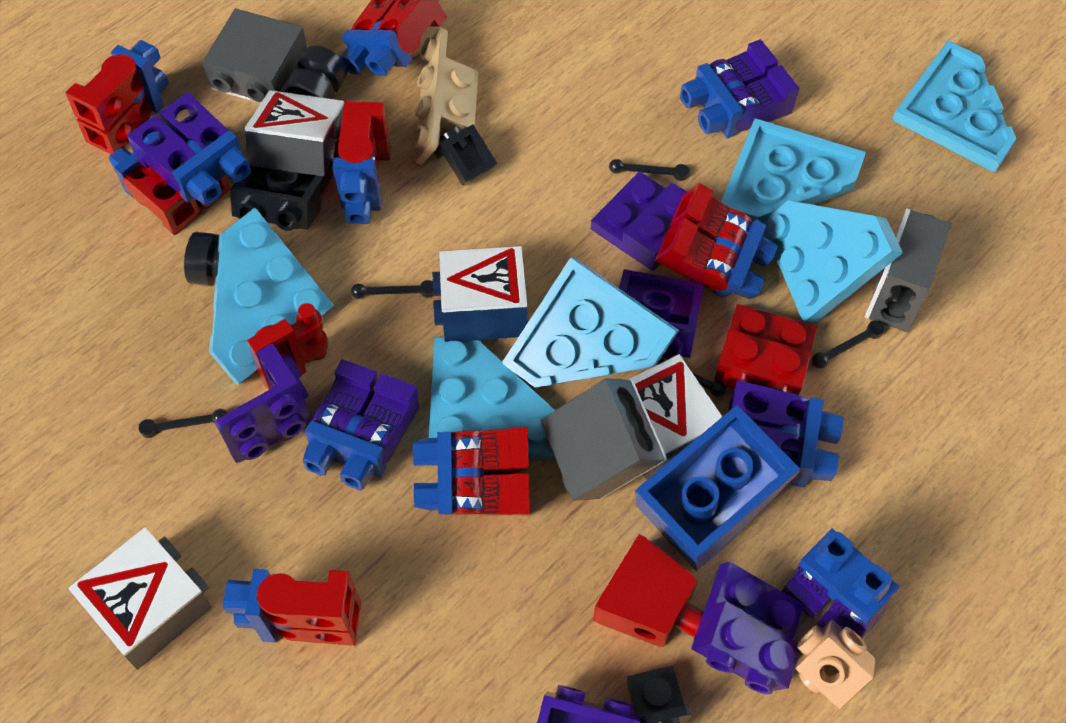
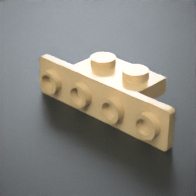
[412,27,478,165]

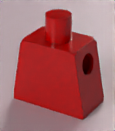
[593,534,704,647]

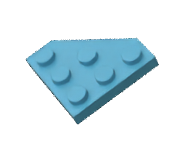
[892,40,1017,173]
[721,118,866,223]
[763,200,903,324]
[209,208,334,385]
[502,257,679,387]
[429,337,556,460]

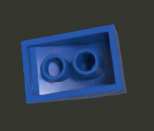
[635,405,800,572]

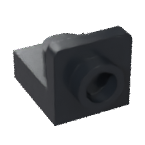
[434,124,498,186]
[626,666,691,723]

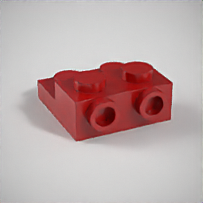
[714,304,817,395]

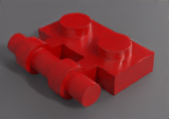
[247,303,329,390]

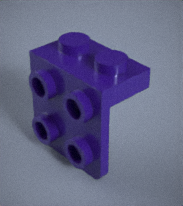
[215,343,312,463]

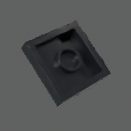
[230,163,333,231]

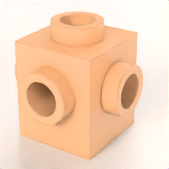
[795,619,875,709]

